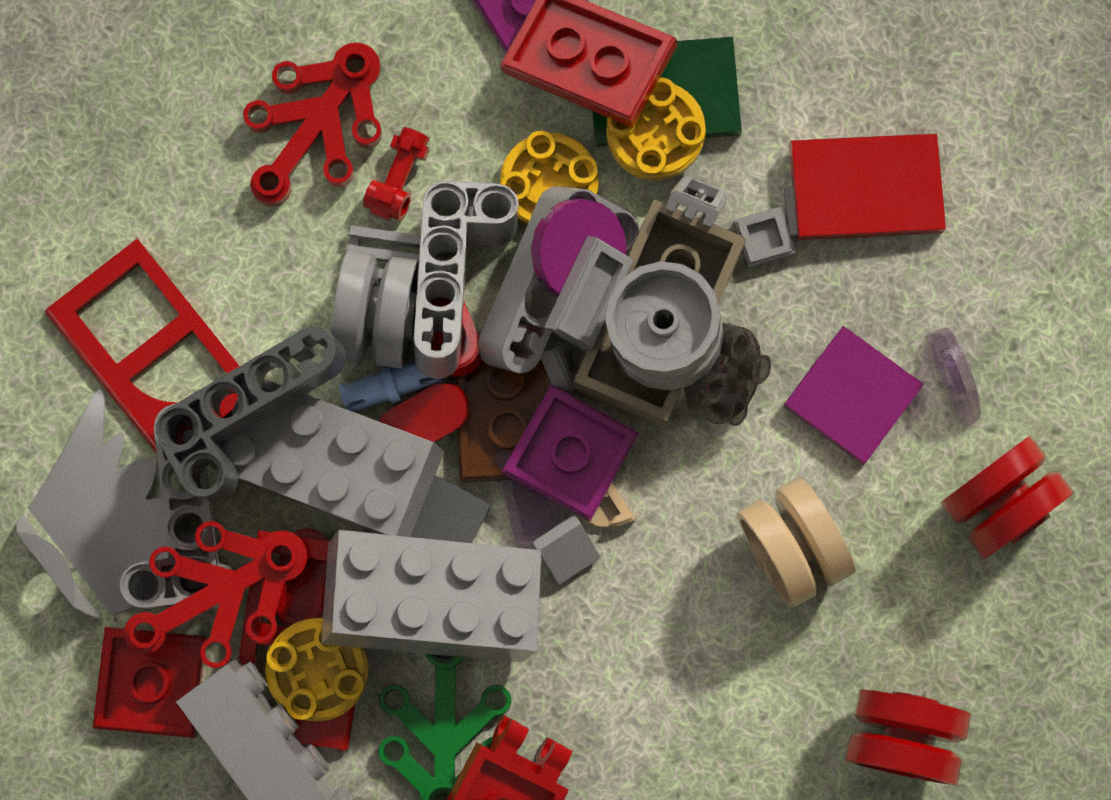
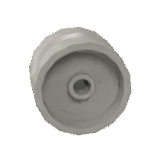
[331,250,419,369]
[605,261,723,390]

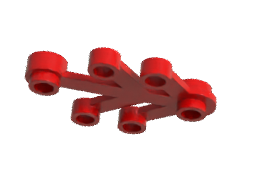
[243,42,383,207]
[124,521,307,668]

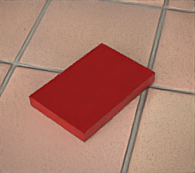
[500,0,678,128]
[789,133,946,240]

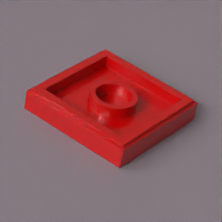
[92,627,207,738]

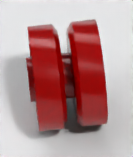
[940,435,1074,560]
[844,689,971,786]

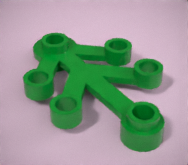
[378,654,512,800]

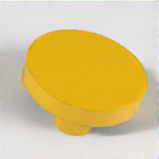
[606,78,706,181]
[500,130,599,226]
[265,618,369,721]

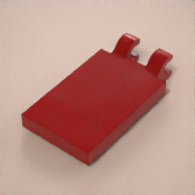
[447,715,573,800]

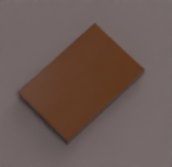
[455,332,552,483]

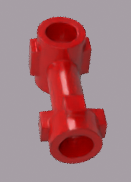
[363,127,430,222]

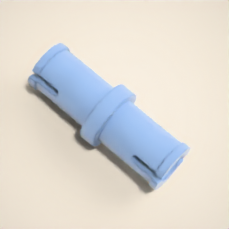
[339,361,444,412]

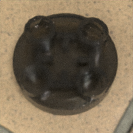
[684,323,771,426]

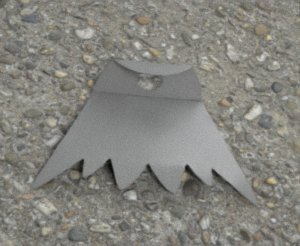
[16,389,237,620]

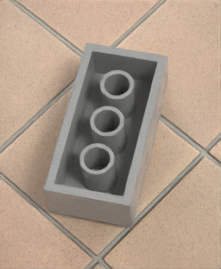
[210,379,444,537]
[321,530,541,662]
[176,658,354,800]

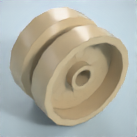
[736,476,856,609]

